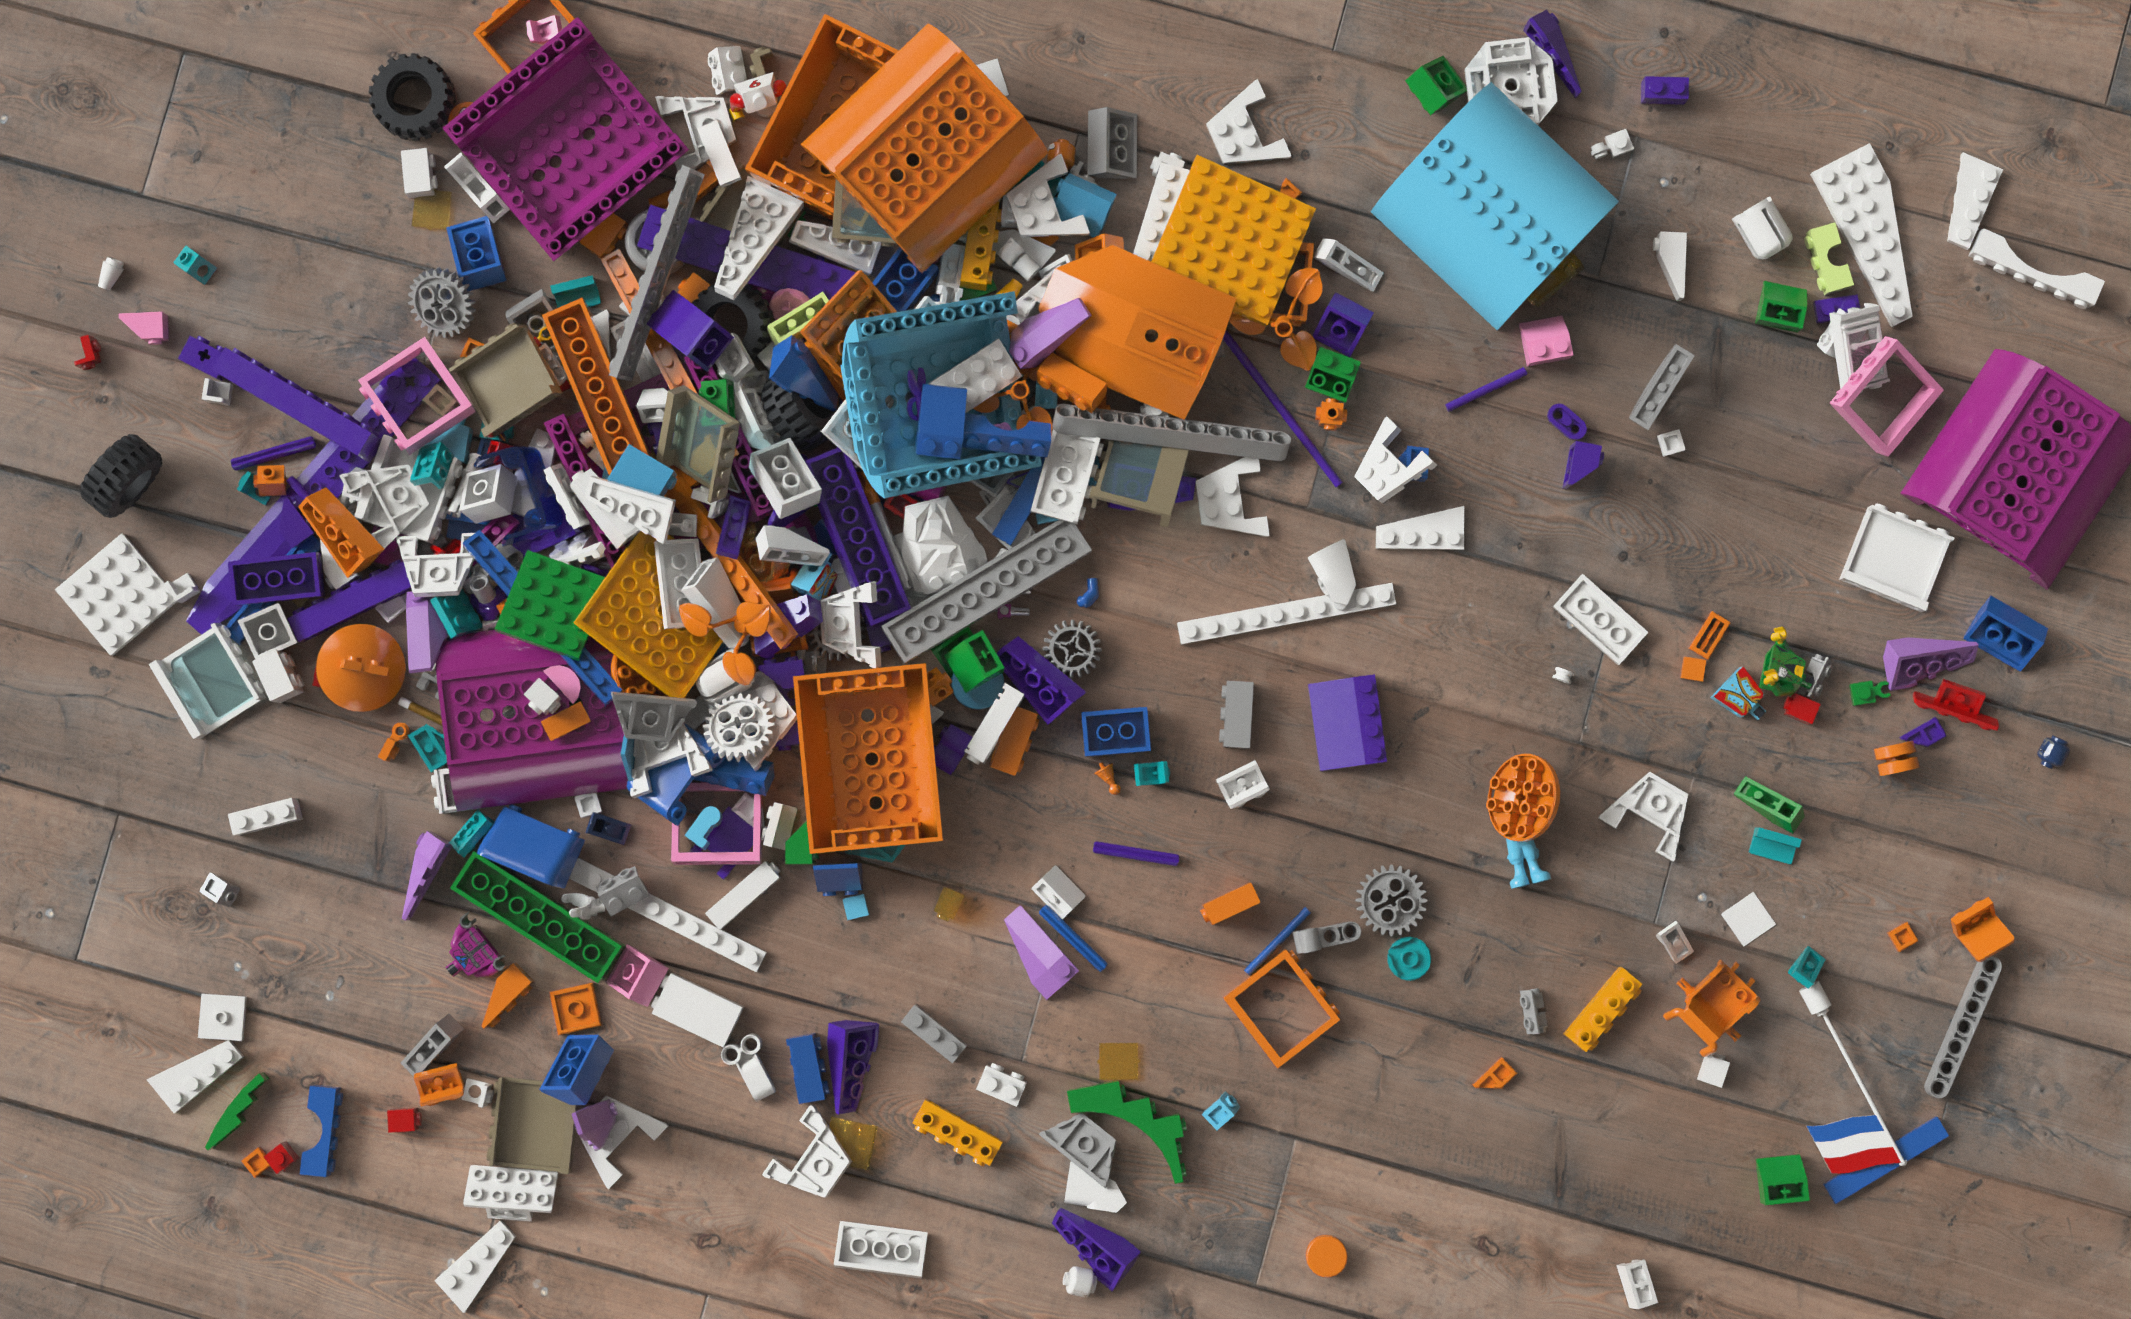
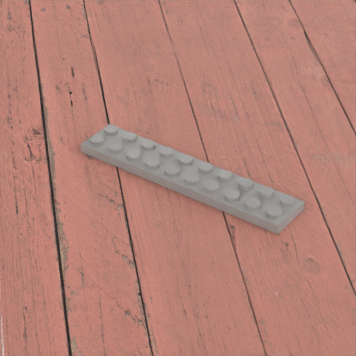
[609,165,705,382]
[882,520,1092,664]

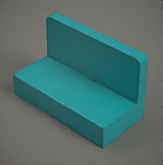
[550,275,601,308]
[1749,827,1802,864]

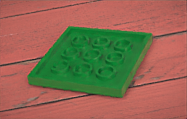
[495,550,605,661]

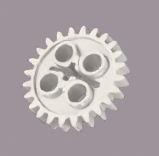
[703,693,776,762]

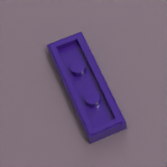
[715,496,751,560]

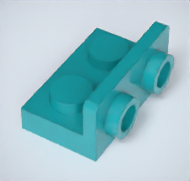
[410,442,454,489]
[449,809,494,857]

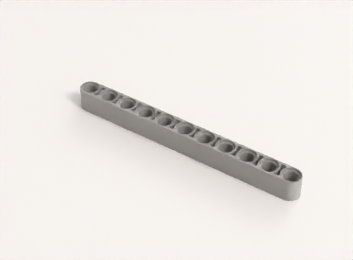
[1052,404,1291,461]

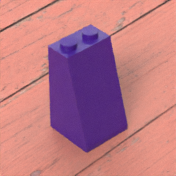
[646,290,734,372]

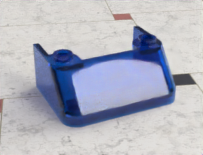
[474,447,563,547]

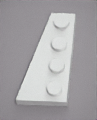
[789,221,884,275]
[147,1040,244,1113]

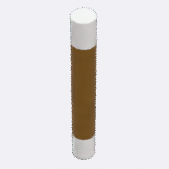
[398,697,443,726]

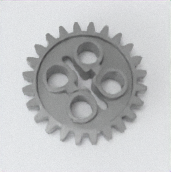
[408,267,476,338]
[1355,865,1427,936]

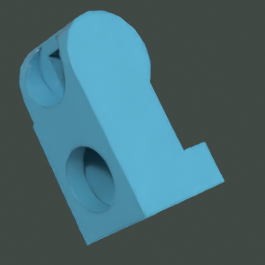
[685,806,723,850]

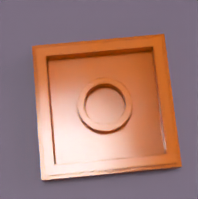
[549,983,602,1035]

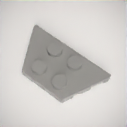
[611,692,697,742]
[1039,1113,1117,1188]

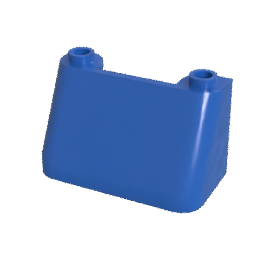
[627,722,726,826]
[477,804,585,889]

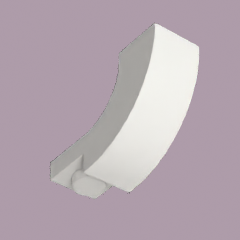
[444,153,510,223]

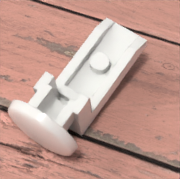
[935,244,965,305]

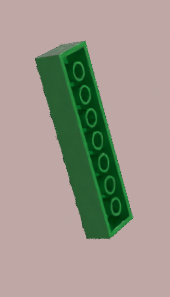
[450,851,625,983]

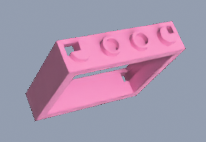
[1830,336,1944,457]
[358,337,476,455]
[671,781,763,865]

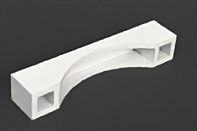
[1968,229,2105,309]

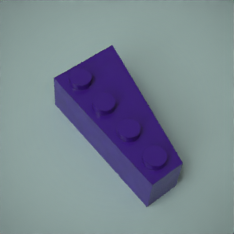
[996,636,1086,725]

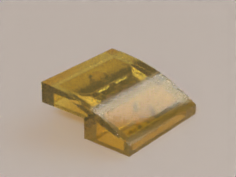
[829,1117,878,1170]

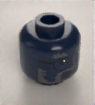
[2037,735,2070,769]

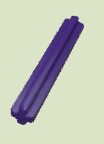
[231,436,316,471]
[1093,841,1179,866]

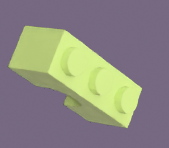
[1804,223,1854,296]

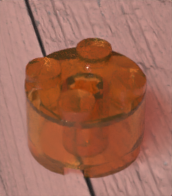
[739,540,790,584]

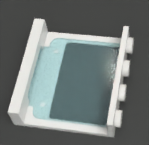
[149,623,266,739]

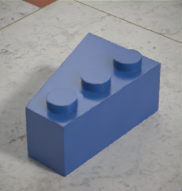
[786,1033,830,1104]

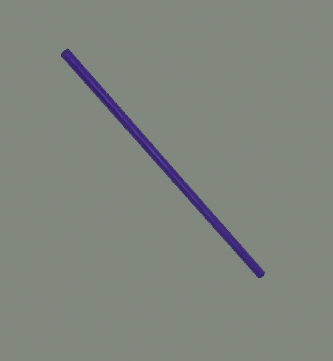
[1223,330,1343,487]

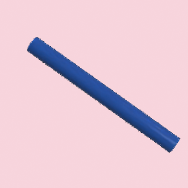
[1244,907,1311,976]

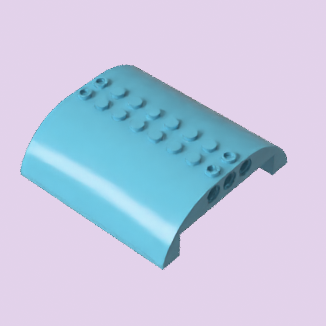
[1371,82,1619,331]

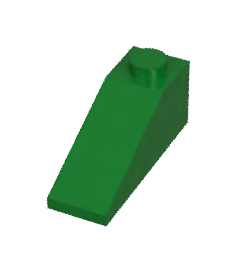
[1734,776,1805,834]

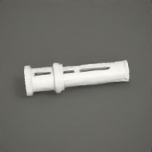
[447,453,487,518]

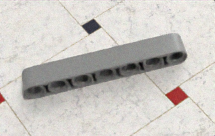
[1924,956,2002,1098]

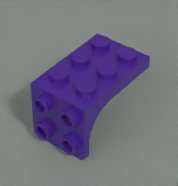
[510,496,585,559]

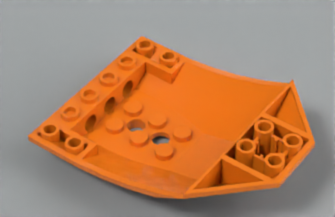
[1038,244,1237,420]

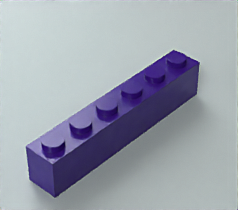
[287,560,412,642]

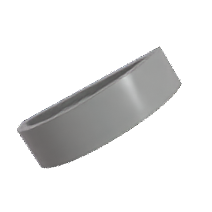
[1629,344,1695,430]

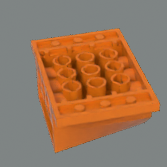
[800,270,897,402]

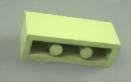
[767,292,829,345]

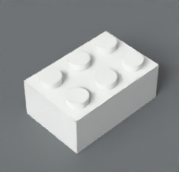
[749,438,822,519]

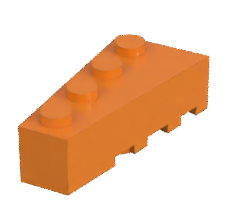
[298,487,384,578]

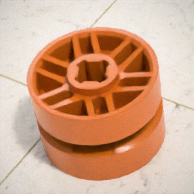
[1874,741,1920,776]

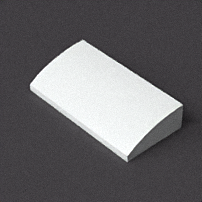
[834,1221,928,1279]

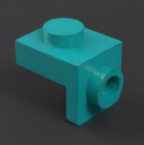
[1134,761,1170,786]

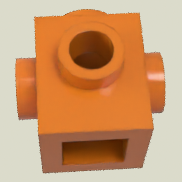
[1315,398,1347,431]
[927,667,953,707]

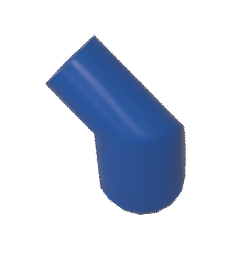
[1077,578,1099,608]

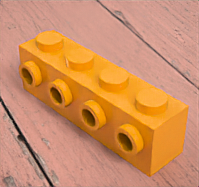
[960,201,1002,291]
[1563,967,1643,1052]
[913,1099,1003,1167]

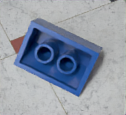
[1963,595,2048,672]
[539,1035,614,1105]

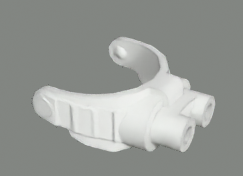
[561,893,605,920]

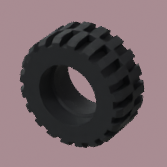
[368,53,456,141]
[692,284,774,360]
[761,378,840,450]
[80,434,162,518]

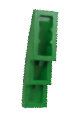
[205,1072,270,1151]

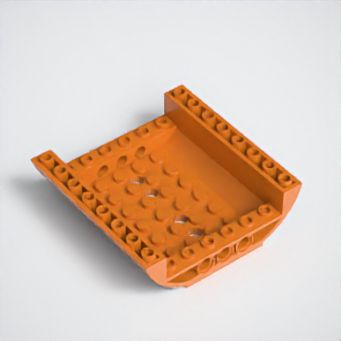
[801,24,1048,273]

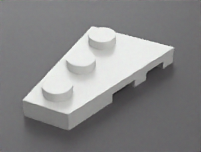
[544,463,590,529]

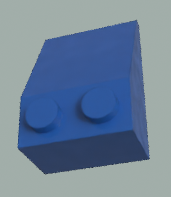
[446,216,507,292]
[915,384,967,459]
[813,863,863,896]

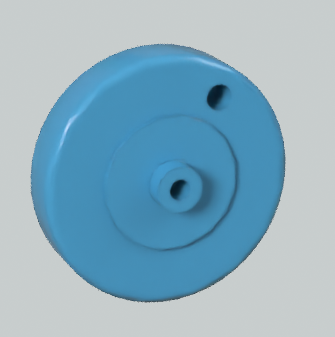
[951,673,1004,709]

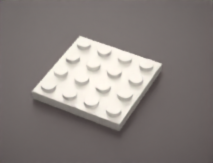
[55,533,176,656]

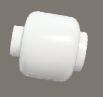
[1063,1266,1097,1297]

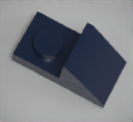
[585,812,631,845]

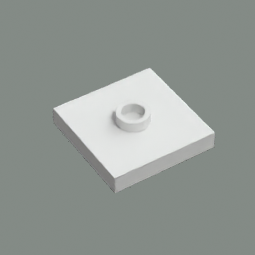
[198,994,247,1041]

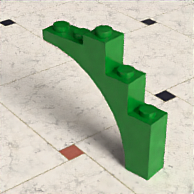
[1067,1080,1187,1184]

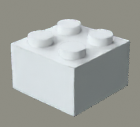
[460,464,517,523]
[238,603,298,660]
[252,650,304,703]

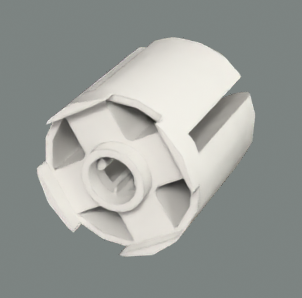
[1732,196,1793,260]
[695,647,757,707]

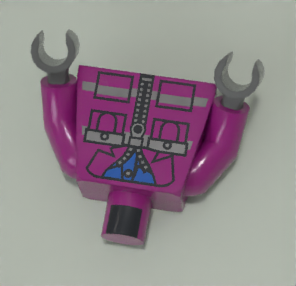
[446,912,510,978]

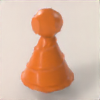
[1094,762,1121,795]

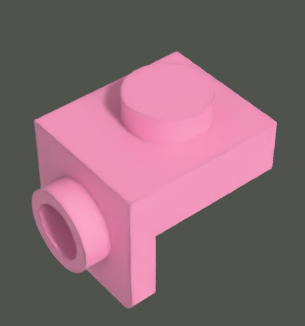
[526,15,562,45]

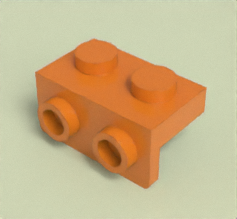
[414,1063,465,1107]

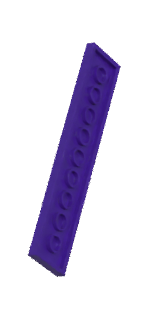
[637,205,856,300]

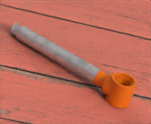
[856,471,912,591]

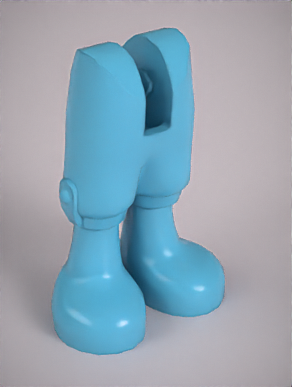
[1506,838,1551,889]

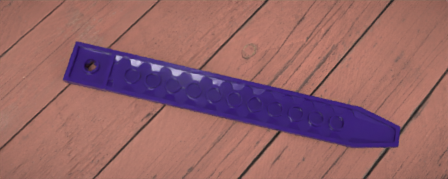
[186,358,442,635]

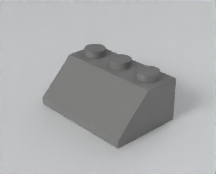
[1088,107,1137,179]

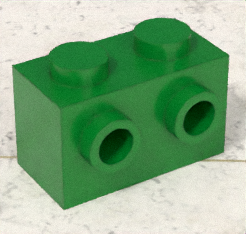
[699,379,736,428]

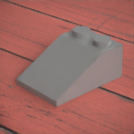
[505,289,560,361]

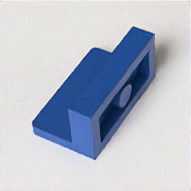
[446,512,493,540]

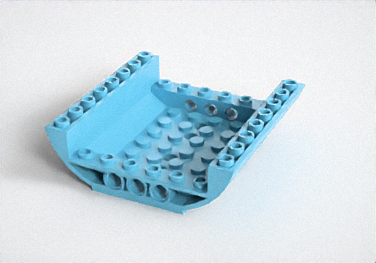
[841,291,1042,498]

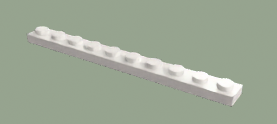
[1177,583,1396,645]
[569,858,767,972]

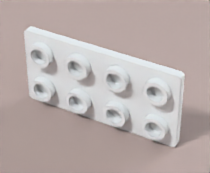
[463,1165,558,1221]

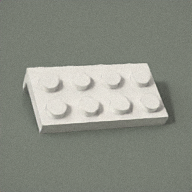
[1031,429,1104,524]

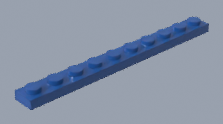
[463,530,622,706]

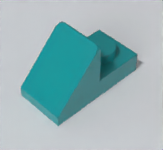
[1788,946,1826,989]

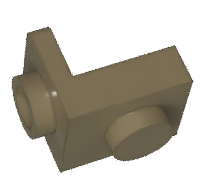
[749,47,773,78]
[422,384,457,418]

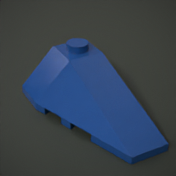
[769,335,839,412]

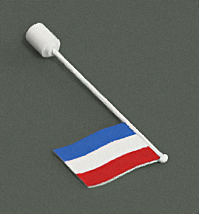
[1799,981,1907,1174]

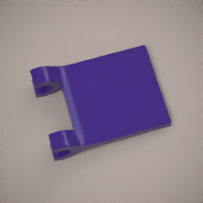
[690,806,753,880]

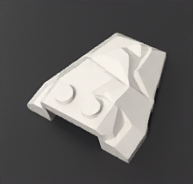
[901,496,988,594]

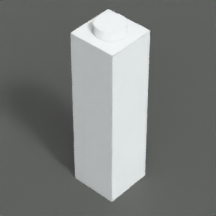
[705,861,781,930]

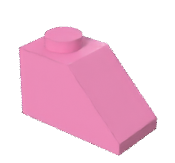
[119,312,169,345]

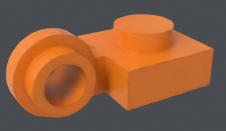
[378,722,410,762]

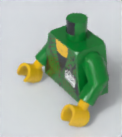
[1759,627,1814,697]

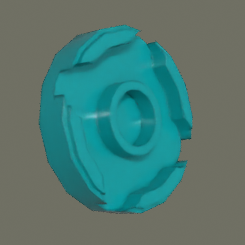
[1387,936,1431,981]

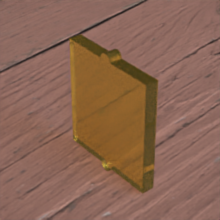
[412,189,452,230]
[1097,1043,1140,1080]

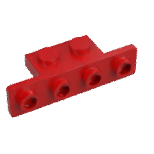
[1913,679,1999,731]

